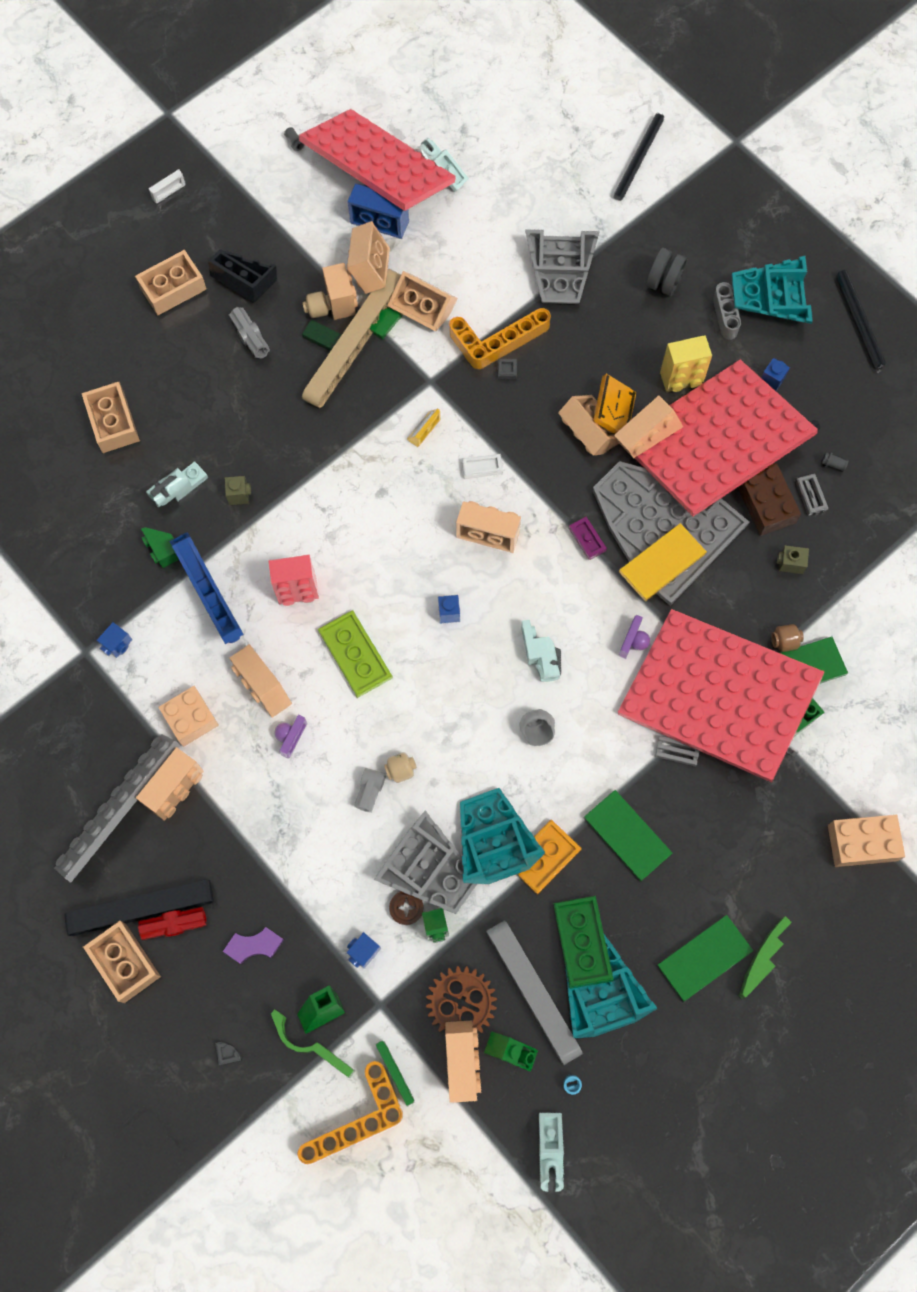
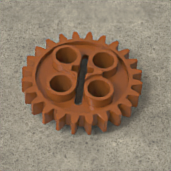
[426,966,497,1033]

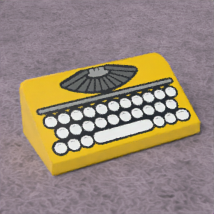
[407,409,441,447]

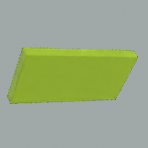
[318,610,393,698]

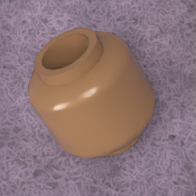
[771,624,804,652]

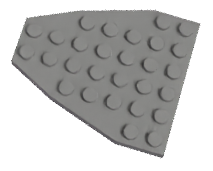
[593,461,749,606]

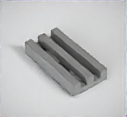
[795,474,828,516]
[655,736,699,767]

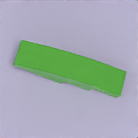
[739,916,792,999]

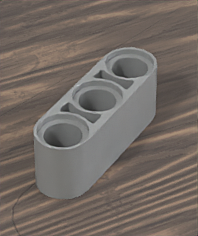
[713,282,741,340]

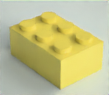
[660,335,712,392]

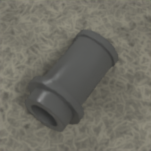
[284,127,304,151]
[822,452,849,472]

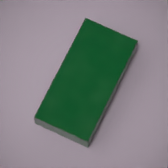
[302,320,342,351]

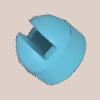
[563,1075,582,1094]

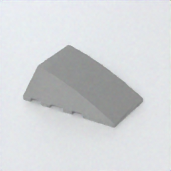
[525,229,600,304]
[374,810,477,914]

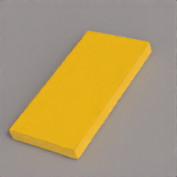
[619,523,707,602]

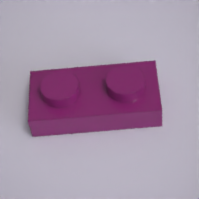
[569,517,607,560]

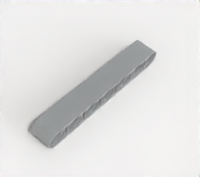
[486,920,583,1065]

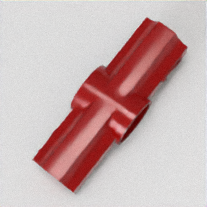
[138,907,207,940]

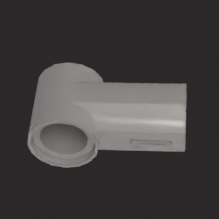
[354,768,386,813]

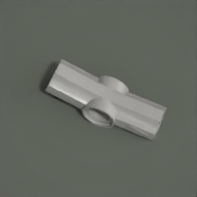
[229,307,270,359]

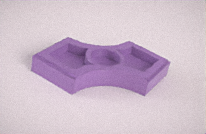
[223,927,284,964]

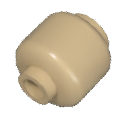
[303,291,331,318]
[384,752,417,783]

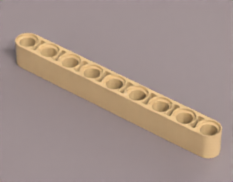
[302,269,401,408]

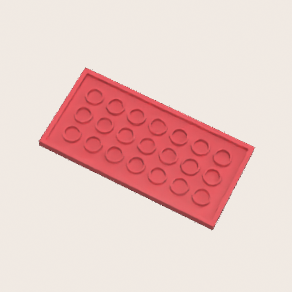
[299,109,456,211]

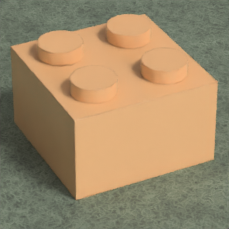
[322,263,358,320]
[158,686,219,747]

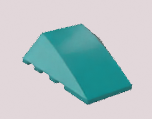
[731,256,813,324]
[460,788,545,885]
[565,934,657,1039]

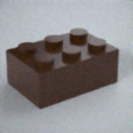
[737,463,801,536]

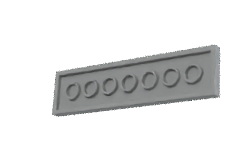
[54,734,181,883]

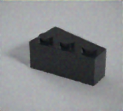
[208,249,277,303]

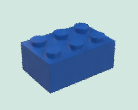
[347,183,409,239]

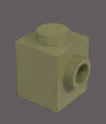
[225,476,251,505]
[777,545,809,574]

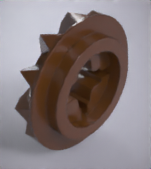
[389,891,424,926]

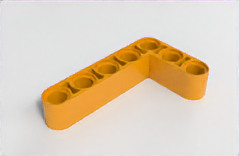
[449,308,551,369]
[298,1061,403,1164]

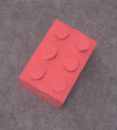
[269,554,319,606]

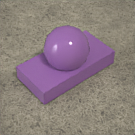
[619,615,650,659]
[274,714,307,759]

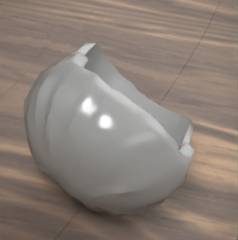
[519,709,555,746]

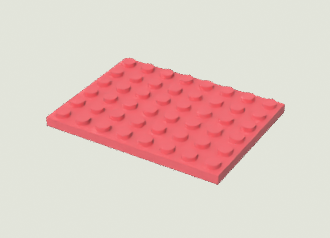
[635,359,818,517]
[618,609,824,783]

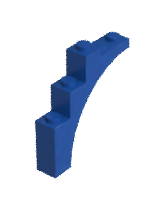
[169,532,244,644]

